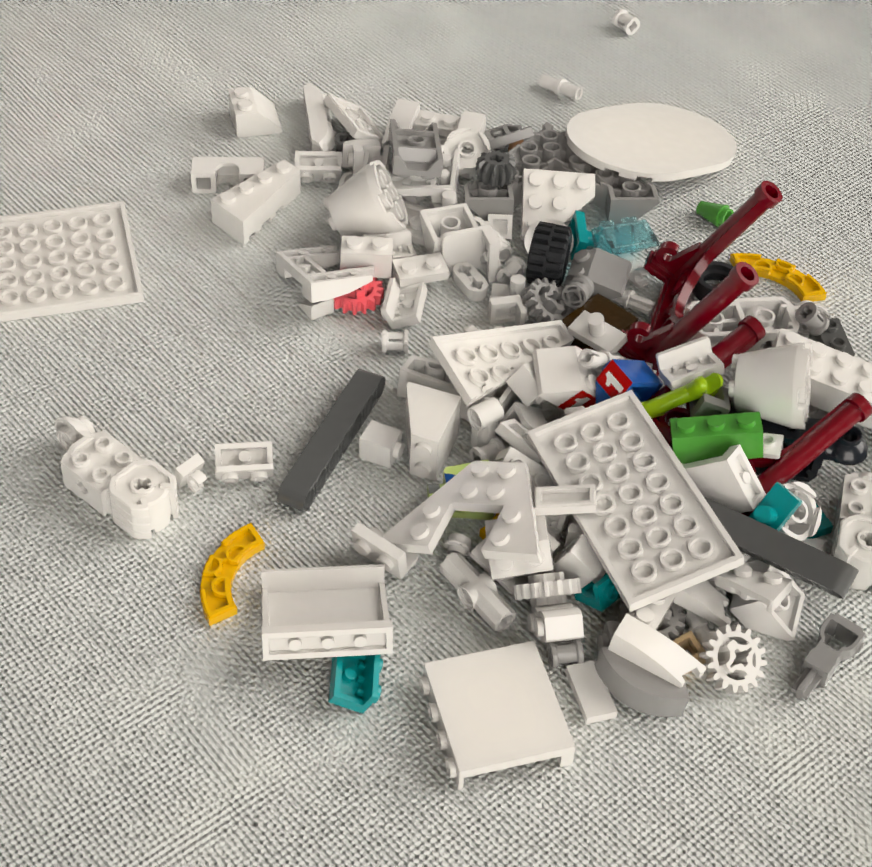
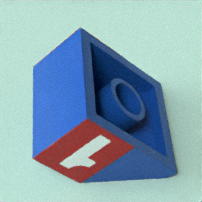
[596,359,664,404]

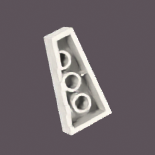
[210,159,301,245]

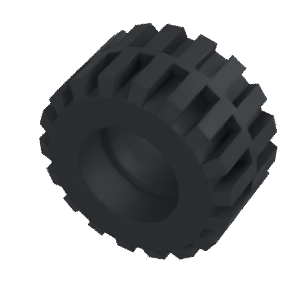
[526,221,572,287]

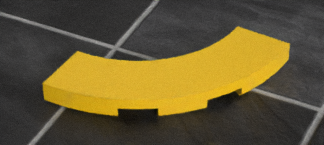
[729,253,827,302]
[200,523,265,626]

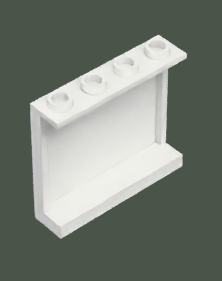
[261,564,393,661]
[419,641,576,790]

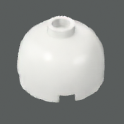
[780,482,822,541]

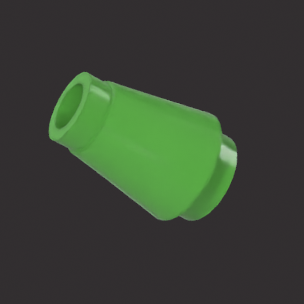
[696,201,734,227]

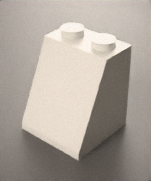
[405,382,461,481]

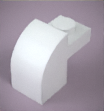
[342,139,381,174]

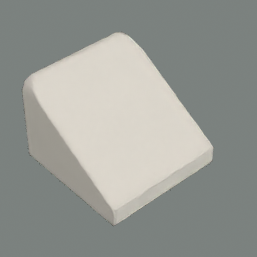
[299,299,334,321]

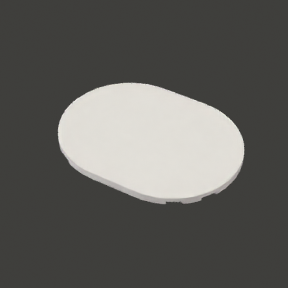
[565,103,737,182]

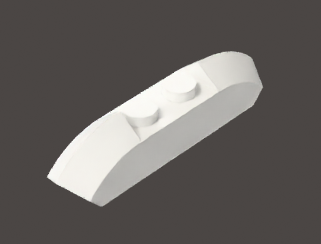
[303,82,337,151]

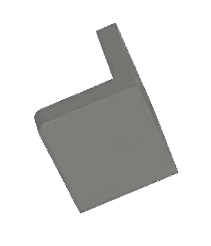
[689,386,730,417]

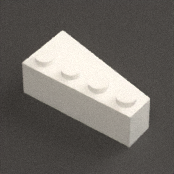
[397,355,518,427]

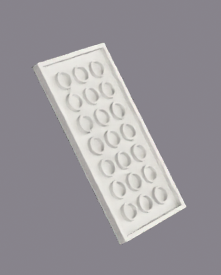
[527,390,744,612]

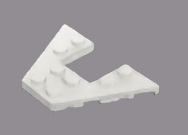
[381,461,542,563]
[713,538,827,613]

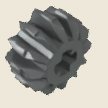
[475,150,517,187]

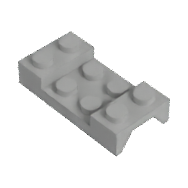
[388,119,443,180]

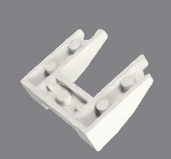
[381,98,486,154]
[362,144,460,203]
[276,244,374,303]
[608,581,731,688]

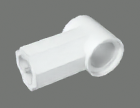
[467,397,504,448]

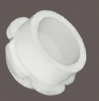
[443,533,472,556]

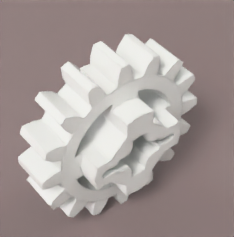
[513,572,582,607]
[699,624,767,694]

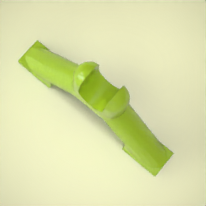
[641,373,724,418]

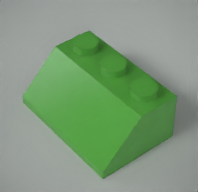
[669,412,763,464]

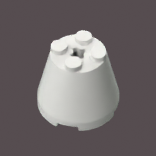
[323,160,409,238]
[728,342,812,430]

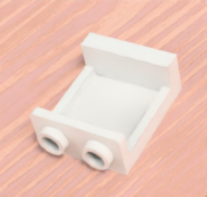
[681,444,766,513]

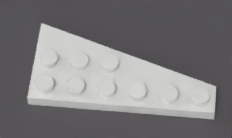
[428,320,574,406]

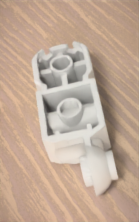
[684,296,830,353]
[54,415,179,539]
[830,470,872,590]

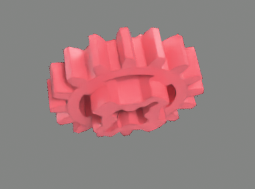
[333,277,384,315]

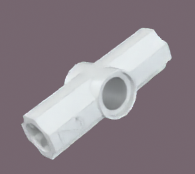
[440,552,516,632]

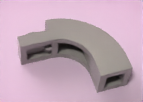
[594,621,690,717]

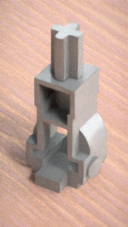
[791,613,866,700]

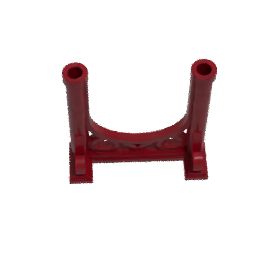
[617,181,782,376]
[646,315,872,517]

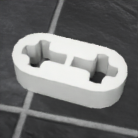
[452,262,488,301]

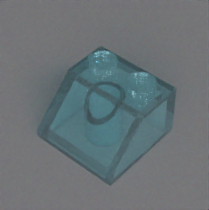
[591,216,659,255]

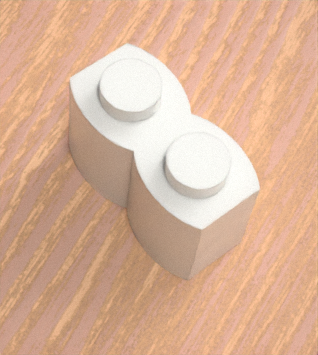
[527,602,584,643]

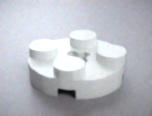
[443,128,490,175]

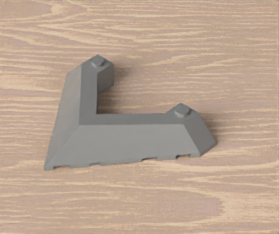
[463,122,659,225]

